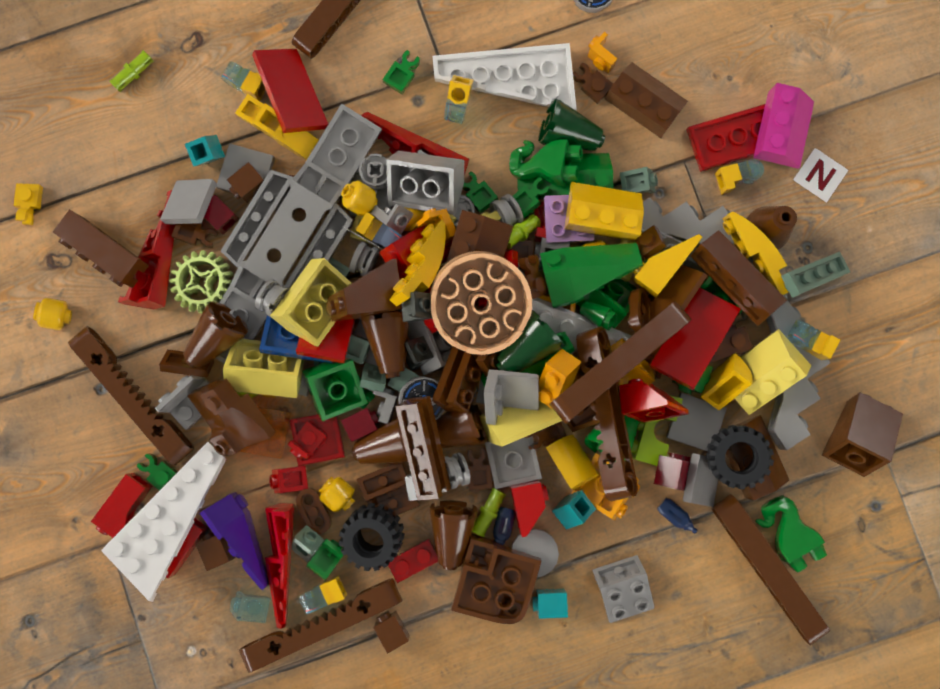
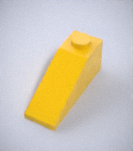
[633,234,702,298]

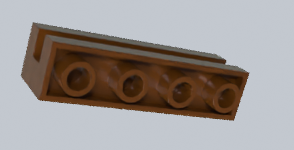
[53,209,149,288]
[691,230,787,326]
[432,346,483,413]
[395,396,451,500]

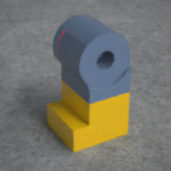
[356,212,403,249]

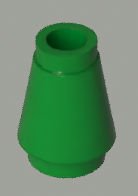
[580,301,617,330]

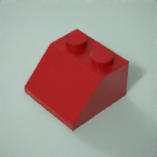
[619,379,689,423]
[510,480,549,537]

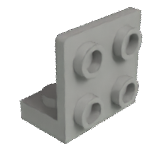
[484,369,539,425]
[155,375,209,430]
[592,555,654,623]

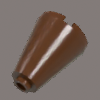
[746,206,797,250]
[183,301,248,368]
[361,312,409,378]
[436,399,488,448]
[352,418,408,464]
[430,500,478,571]

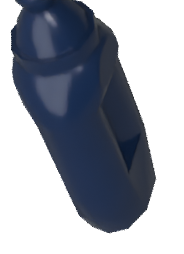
[657,497,698,534]
[493,507,516,545]

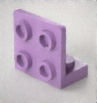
[544,195,594,246]

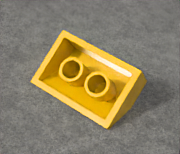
[564,182,644,241]

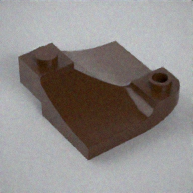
[187,378,276,456]
[451,534,542,624]

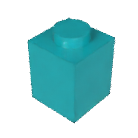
[185,135,225,167]
[552,490,596,530]
[532,588,568,619]

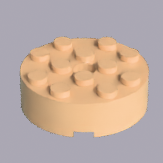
[430,251,532,355]

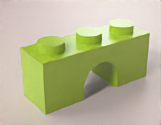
[631,394,683,466]

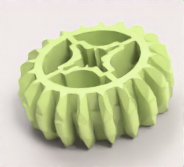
[169,250,234,314]

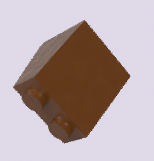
[326,259,402,322]
[822,392,903,477]

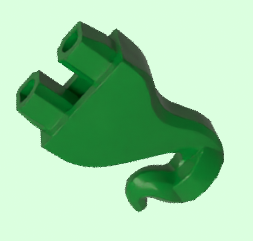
[509,139,583,187]
[755,495,827,573]

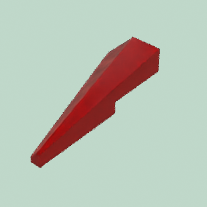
[361,112,469,176]
[118,190,176,310]
[265,503,295,629]

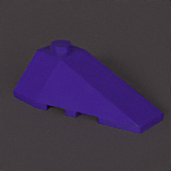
[200,492,269,590]

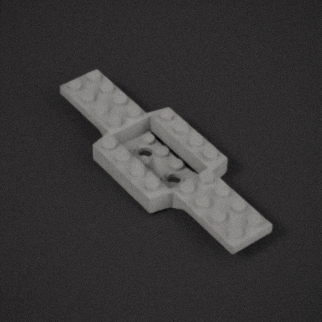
[216,103,382,364]

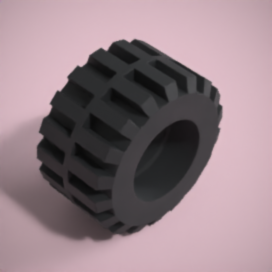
[706,425,774,489]
[339,503,405,571]

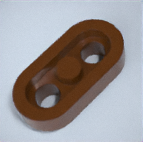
[628,288,651,333]
[296,488,332,535]

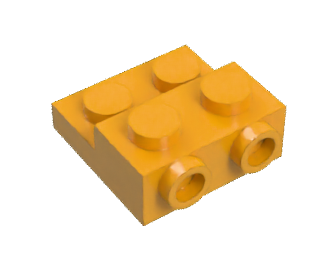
[571,453,640,520]

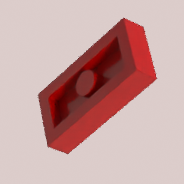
[388,538,438,583]

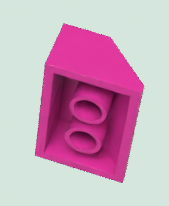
[753,83,814,169]

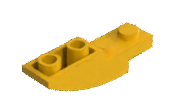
[235,94,319,161]
[722,212,789,295]
[389,220,446,306]

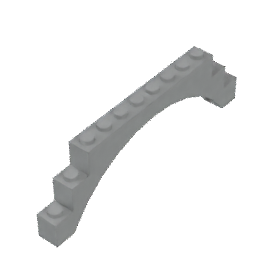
[642,198,830,450]

